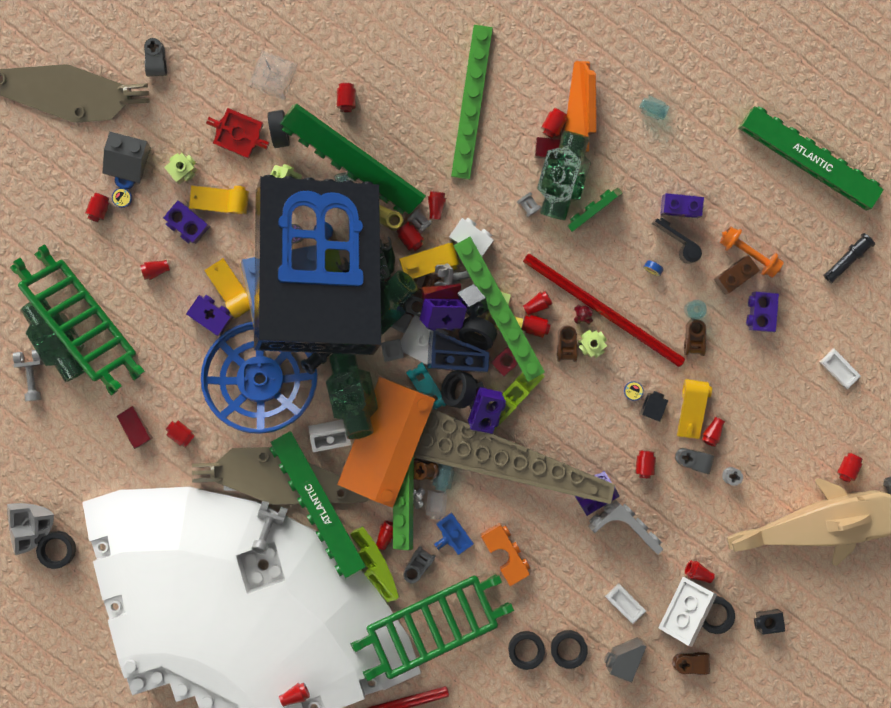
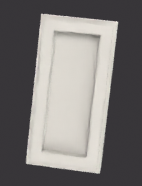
[820,349,861,389]
[605,583,646,624]

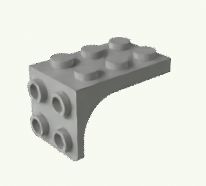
[588,500,663,555]

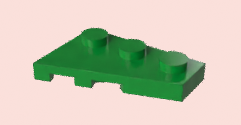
[568,188,622,232]

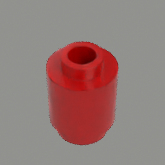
[336,83,356,113]
[541,108,567,138]
[85,193,110,223]
[396,222,424,251]
[521,315,551,338]
[165,420,195,448]
[636,450,656,479]
[837,453,863,483]

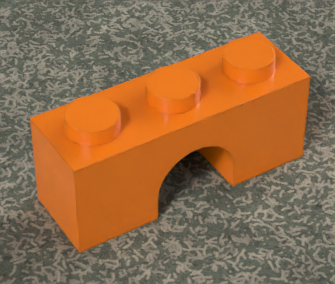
[480,523,531,586]

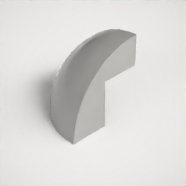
[7,503,54,555]

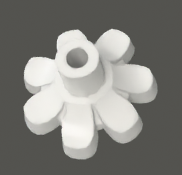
[413,488,425,509]

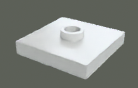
[400,315,448,365]

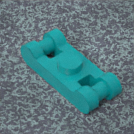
[406,362,447,410]

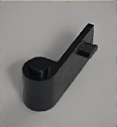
[652,217,702,264]

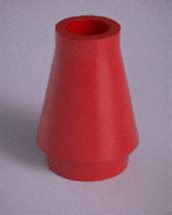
[428,191,447,220]
[140,260,170,280]
[523,291,553,315]
[701,417,725,447]
[376,520,393,550]
[685,560,715,584]
[279,683,310,707]

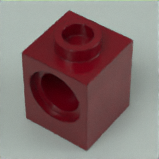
[490,347,518,377]

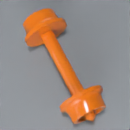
[719,226,784,278]

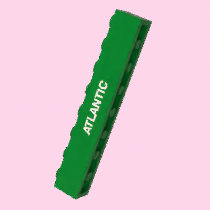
[738,106,884,211]
[269,431,366,578]

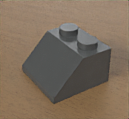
[102,131,151,184]
[604,637,646,683]

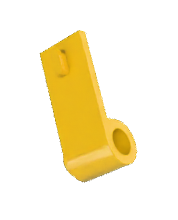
[189,185,249,215]
[399,242,460,281]
[204,258,250,319]
[676,379,712,439]

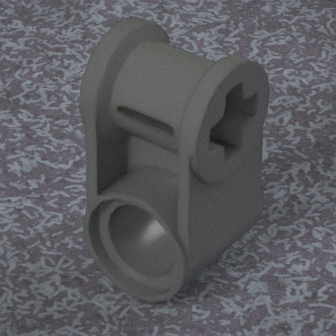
[144,38,167,77]
[675,448,715,474]
[404,545,436,583]

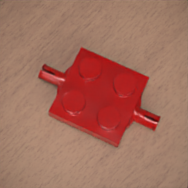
[206,108,270,159]

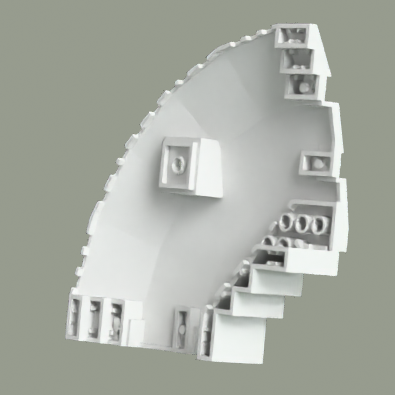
[83,486,421,708]

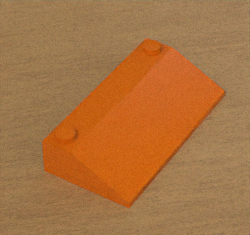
[337,376,435,508]

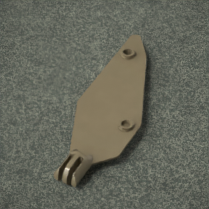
[0,64,149,123]
[192,447,369,505]

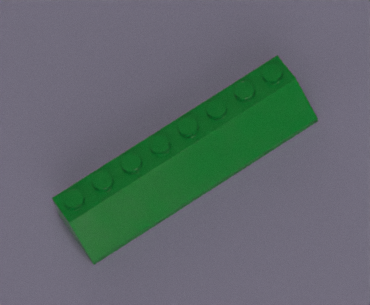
[280,104,426,215]

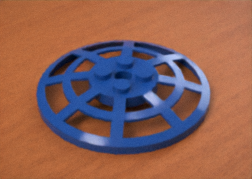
[201,322,318,434]

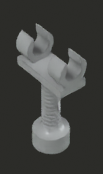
[434,263,470,286]
[13,349,44,402]
[251,500,288,554]

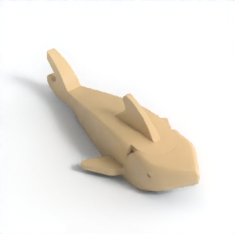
[727,478,891,566]

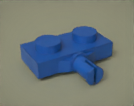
[434,512,474,555]

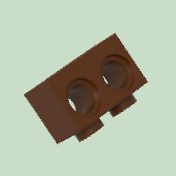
[713,255,760,294]

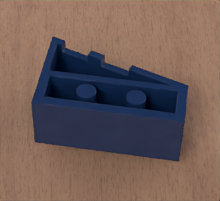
[427,330,489,373]

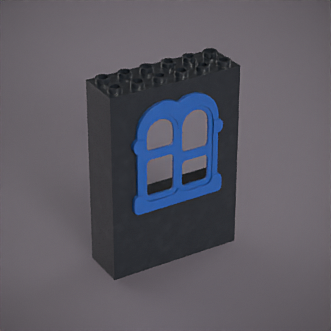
[254,175,381,355]

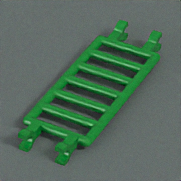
[10,244,145,396]
[350,574,514,681]

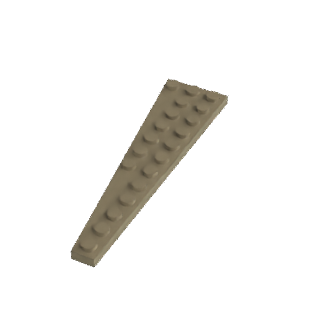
[414,409,615,504]

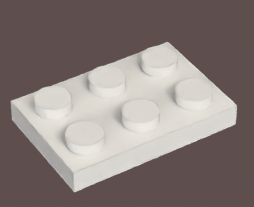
[658,577,717,647]

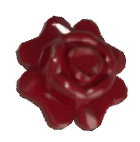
[574,305,593,325]

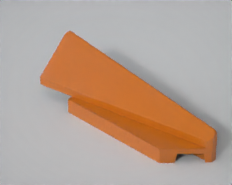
[562,61,596,154]

